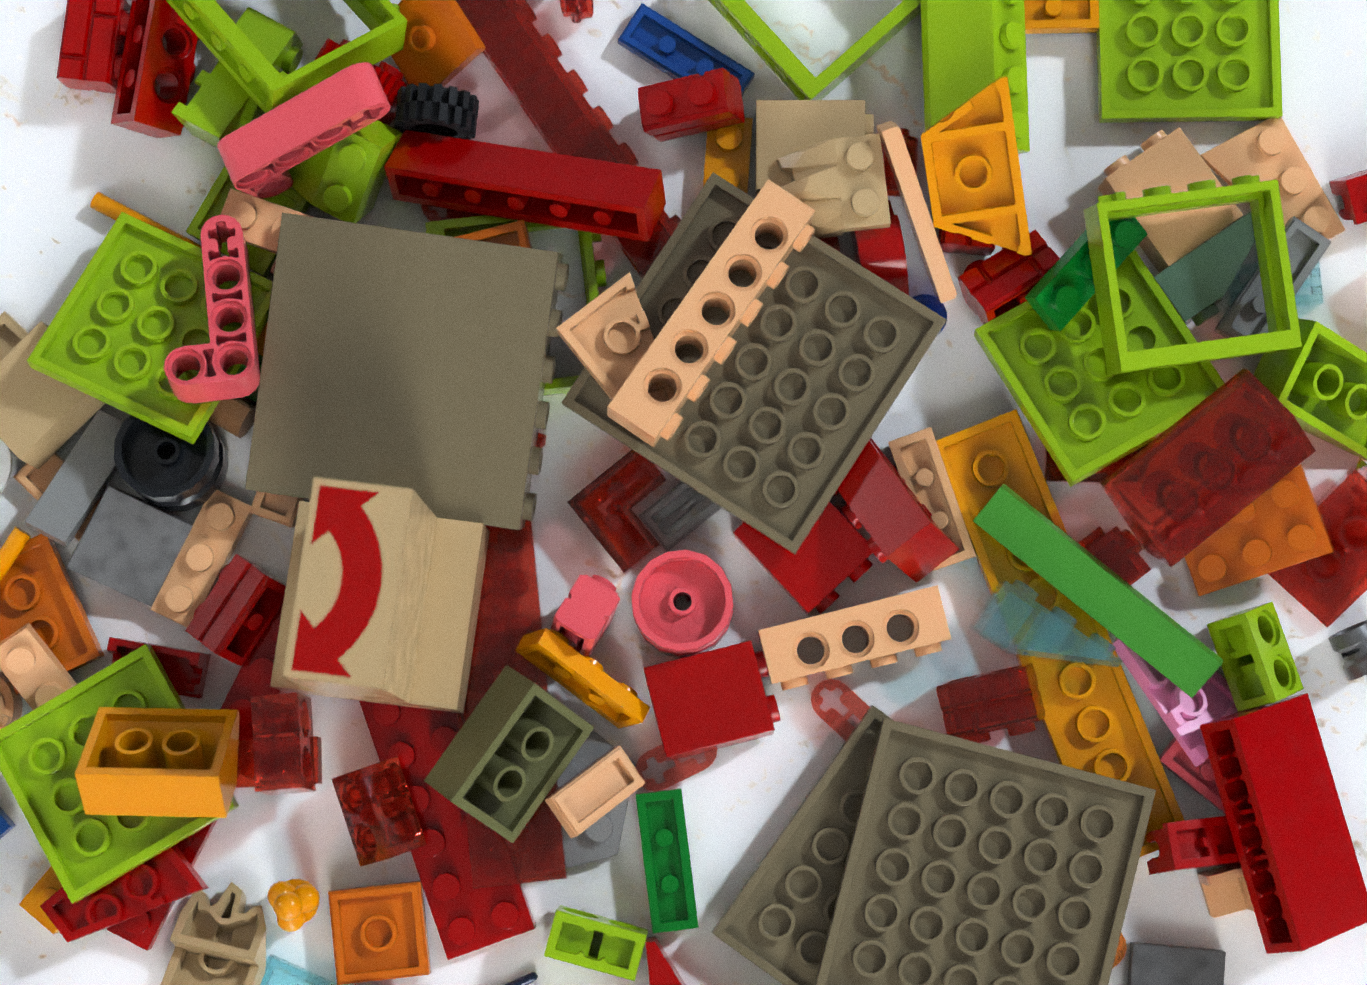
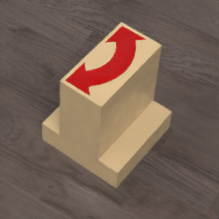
[270,477,490,714]

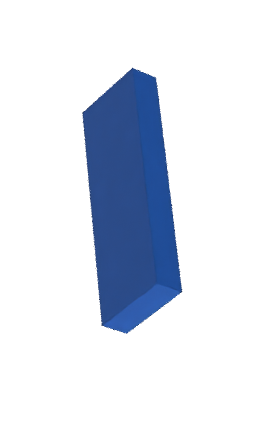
[618,3,755,96]

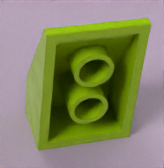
[280,71,402,223]
[1243,318,1367,461]

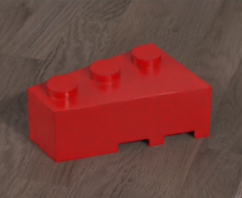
[834,438,959,583]

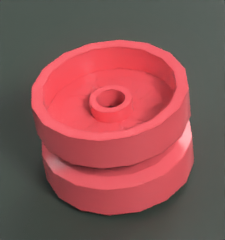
[631,550,733,658]

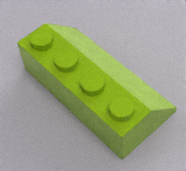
[920,0,1030,155]

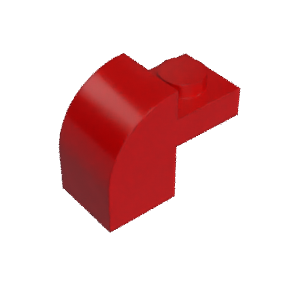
[850,200,909,295]

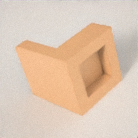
[1197,863,1254,918]

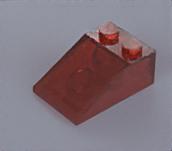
[1268,458,1367,628]

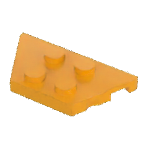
[920,76,1032,256]

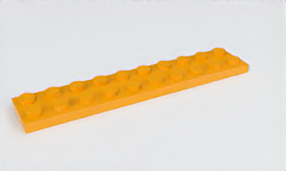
[936,409,1185,857]

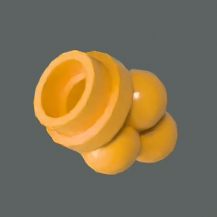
[267,878,320,932]

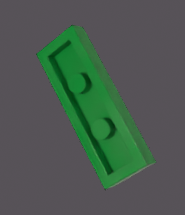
[1025,217,1147,331]
[636,788,699,934]

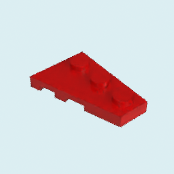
[40,844,209,943]

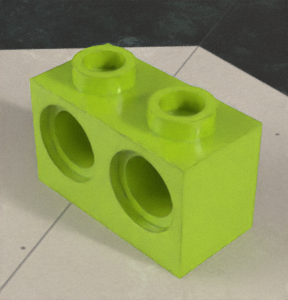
[1207,601,1304,712]
[544,905,648,981]

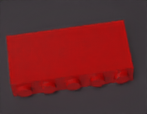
[1200,693,1367,954]

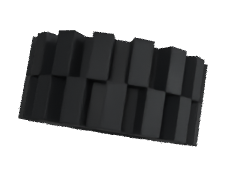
[394,83,479,140]

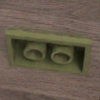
[424,665,595,843]

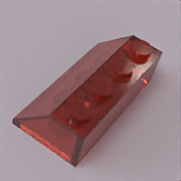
[1100,368,1316,567]

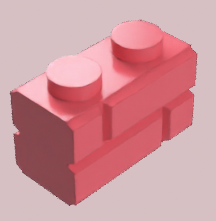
[551,574,620,657]

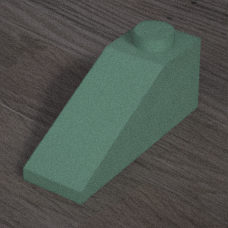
[1154,212,1255,327]

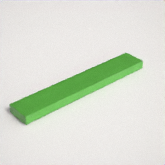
[973,483,1223,698]

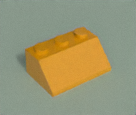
[75,707,240,818]

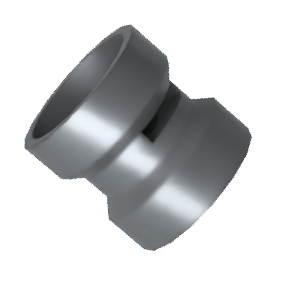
[1328,620,1367,680]

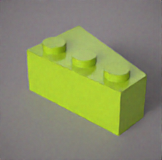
[171,7,303,148]

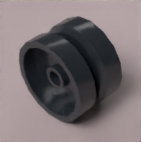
[114,415,228,511]

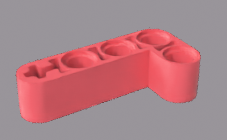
[217,62,391,199]
[164,215,260,403]

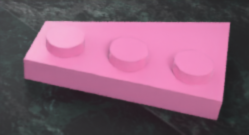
[1112,638,1238,767]

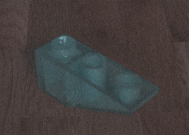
[969,579,1122,667]

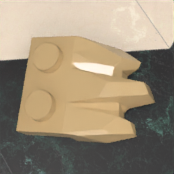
[777,133,891,239]
[161,882,266,985]

